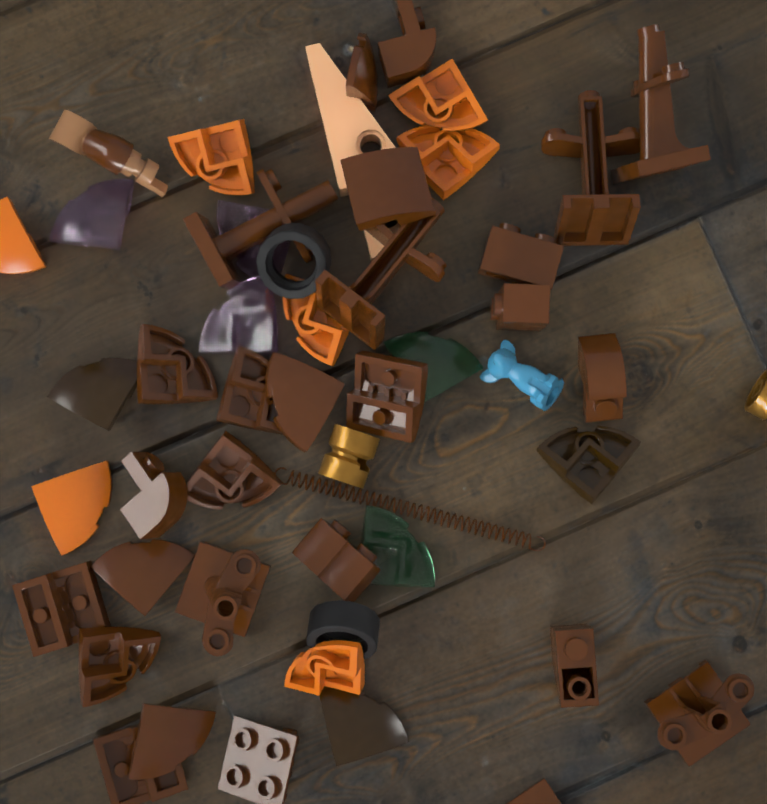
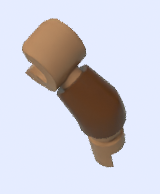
[49,110,168,197]

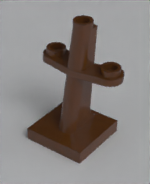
[610,24,711,185]
[541,90,641,246]
[183,168,339,291]
[315,198,447,350]
[175,541,271,656]
[644,660,754,767]

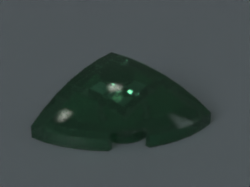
[383,332,484,403]
[361,505,435,588]

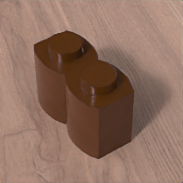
[292,518,381,602]

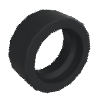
[256,223,332,299]
[306,600,380,659]

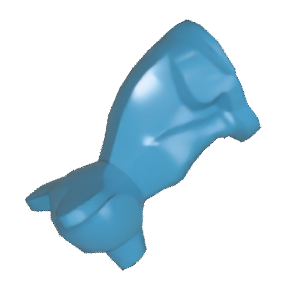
[480,340,564,411]

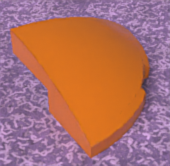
[388,59,489,132]
[167,119,255,195]
[396,125,500,201]
[0,197,47,274]
[283,274,349,366]
[31,461,112,556]
[284,640,365,696]

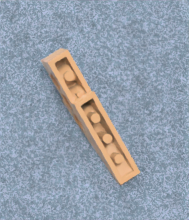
[305,43,400,262]

